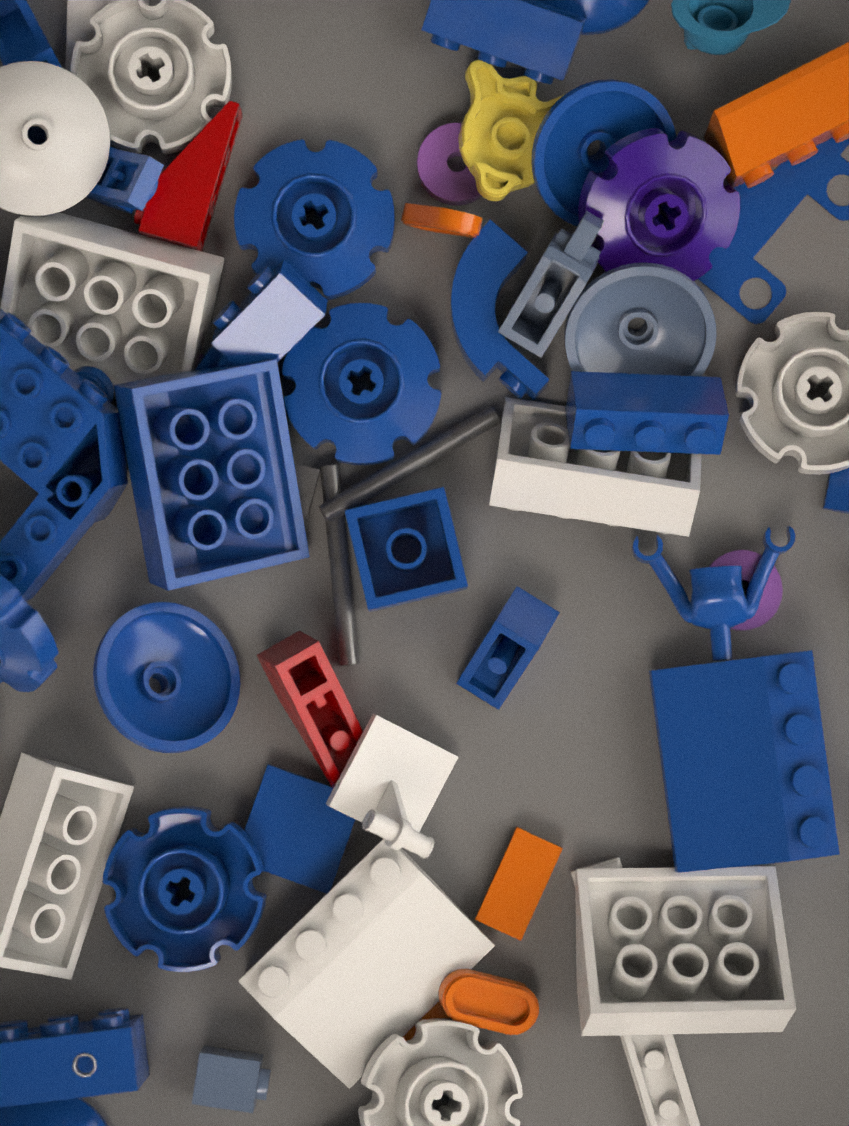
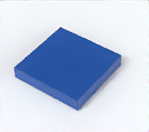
[234,764,356,894]

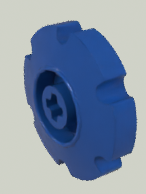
[234,139,395,300]
[282,303,441,466]
[0,575,59,692]
[102,806,267,972]

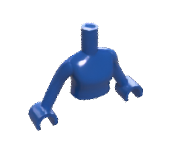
[632,526,796,661]

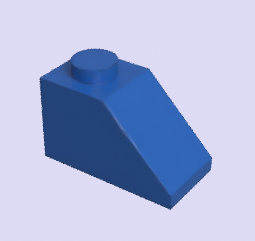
[456,586,560,710]

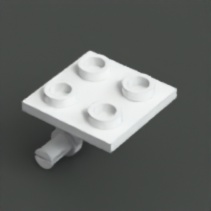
[326,713,458,859]

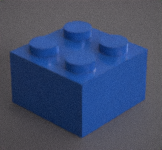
[344,487,468,613]

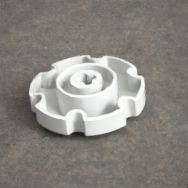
[70,0,232,155]
[735,312,849,475]
[358,1018,523,1126]

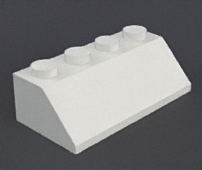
[489,397,702,537]
[0,753,134,980]

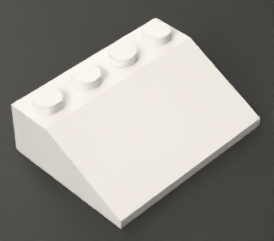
[0,212,225,396]
[238,839,495,1089]
[575,866,796,1036]

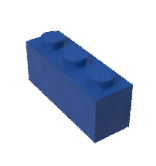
[421,0,587,84]
[565,371,729,455]

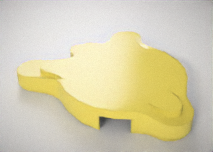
[458,60,564,201]

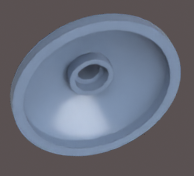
[564,263,717,376]

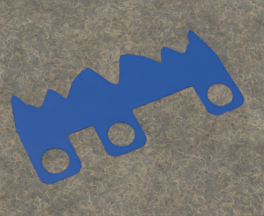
[698,137,849,324]

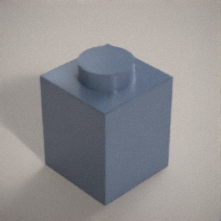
[192,1045,271,1113]

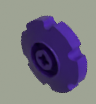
[578,128,740,281]

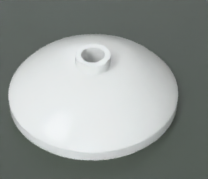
[0,61,110,216]

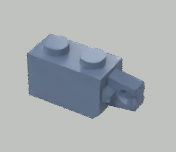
[498,211,604,358]

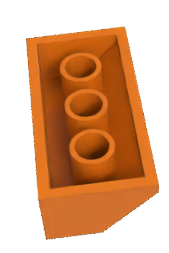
[704,42,849,188]

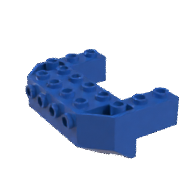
[0,308,128,601]

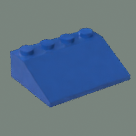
[114,359,310,591]
[649,650,840,873]

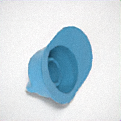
[671,0,791,55]

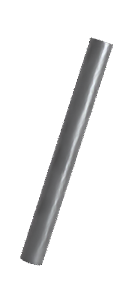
[319,406,500,523]
[320,465,360,666]

